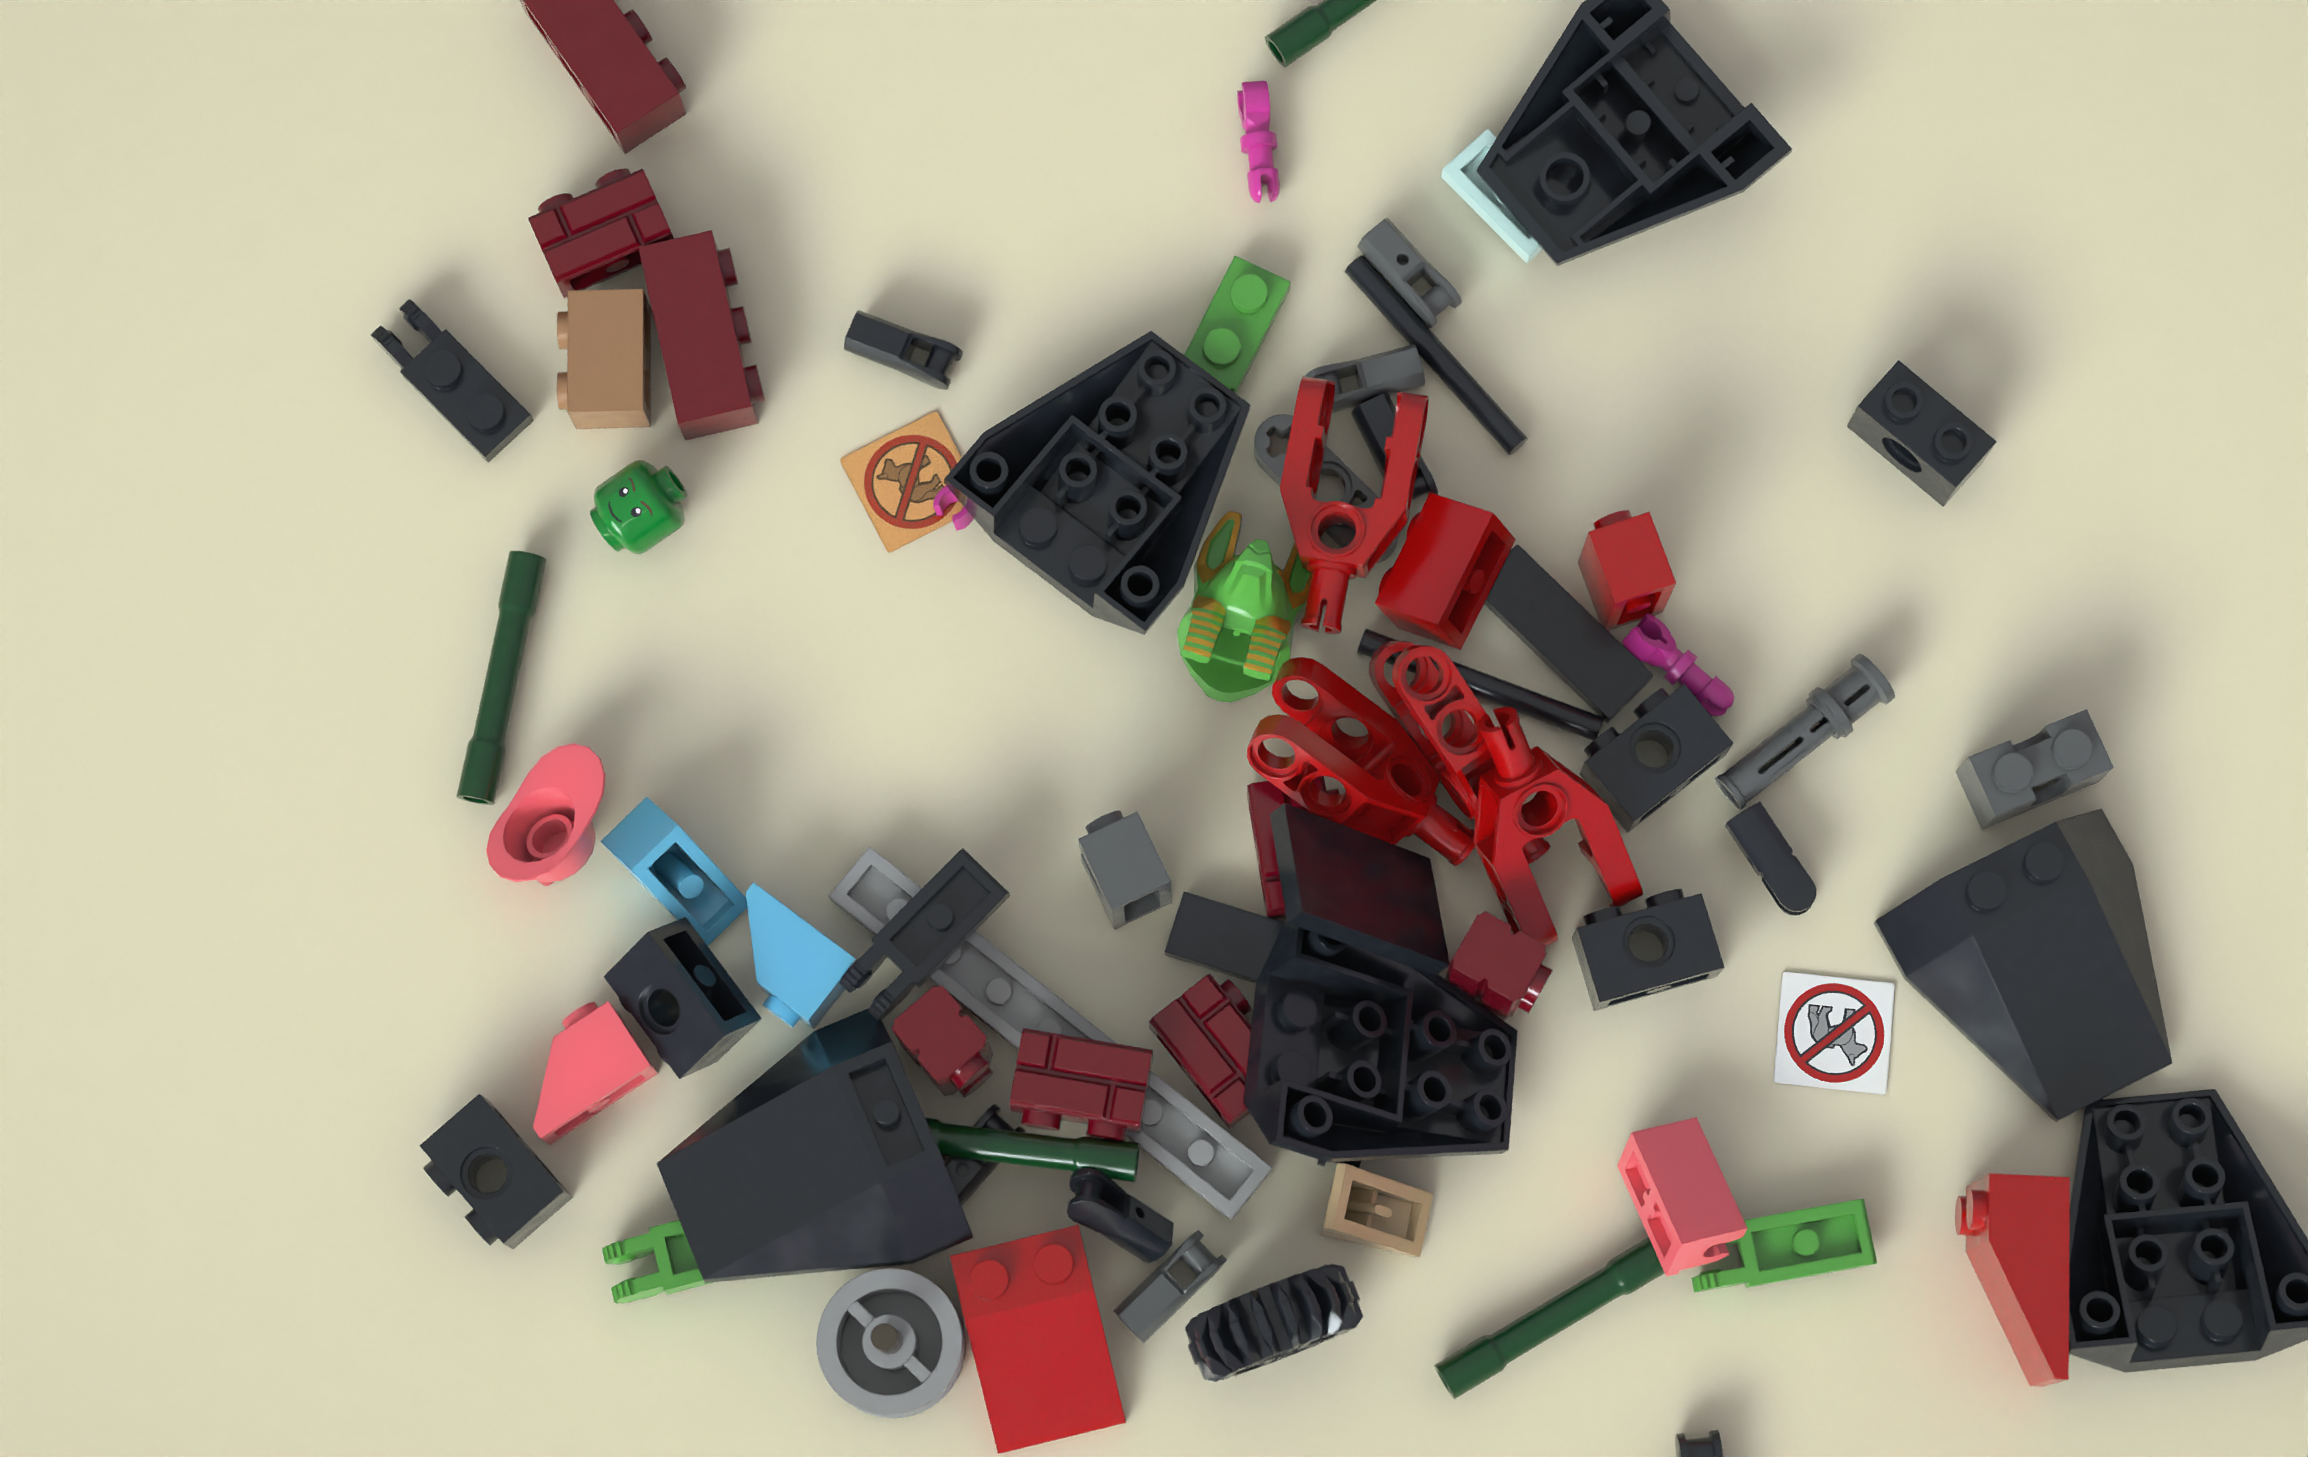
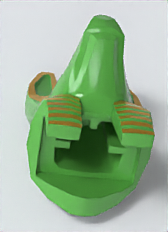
[1177,511,1312,703]

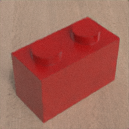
[1375,492,1516,650]
[1578,510,1676,631]

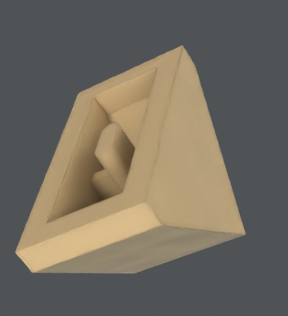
[1321,1163,1433,1257]

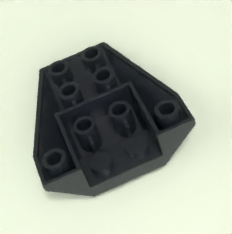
[944,331,1251,635]
[1243,919,1518,1162]
[657,1008,973,1283]
[2069,1089,2308,1373]

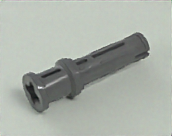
[1715,654,1895,810]

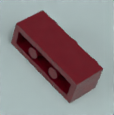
[520,0,687,154]
[638,230,765,441]

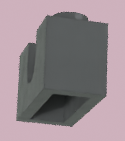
[1956,709,2114,830]
[1078,810,1172,930]

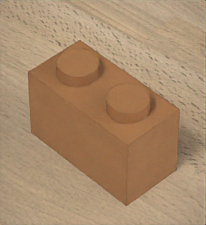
[557,289,651,429]

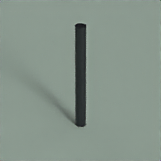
[1345,255,1528,455]
[1357,629,1604,740]

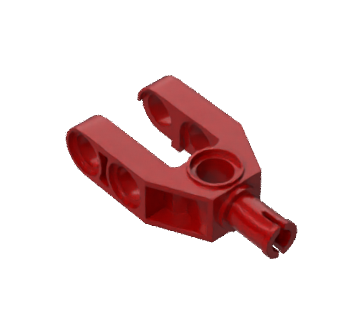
[1280,376,1429,634]
[1369,641,1551,865]
[1247,657,1475,867]
[1473,707,1643,946]

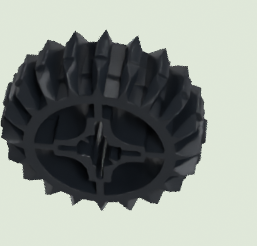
[1185,1264,1363,1382]

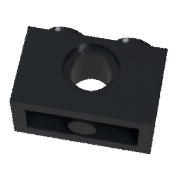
[1847,360,1997,507]
[1579,684,1733,833]
[1572,889,1725,1011]
[603,917,762,1079]
[420,1094,573,1249]

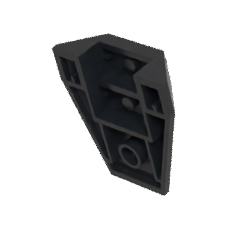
[1476,0,1792,266]
[1874,808,2172,1122]

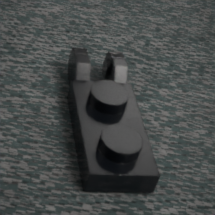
[371,299,534,463]
[840,848,1010,1021]

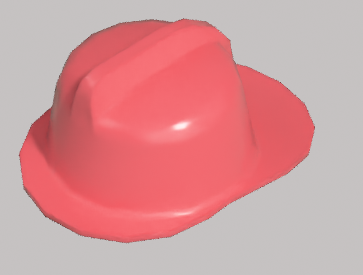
[486,743,606,886]

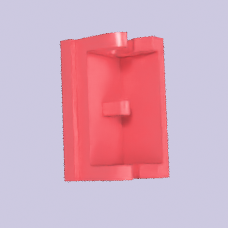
[1617,1117,1747,1277]

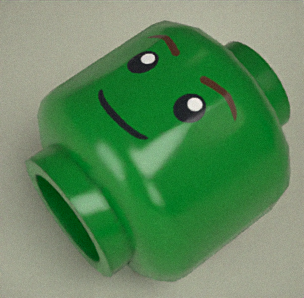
[590,460,688,554]

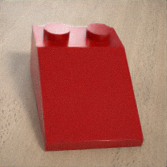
[1955,1173,2070,1387]
[950,1225,1126,1454]

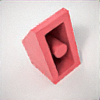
[533,1001,658,1145]

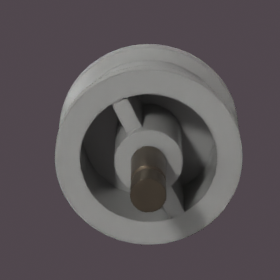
[816,1268,966,1418]

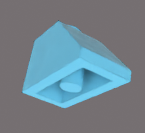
[600,797,748,946]
[746,882,857,1029]

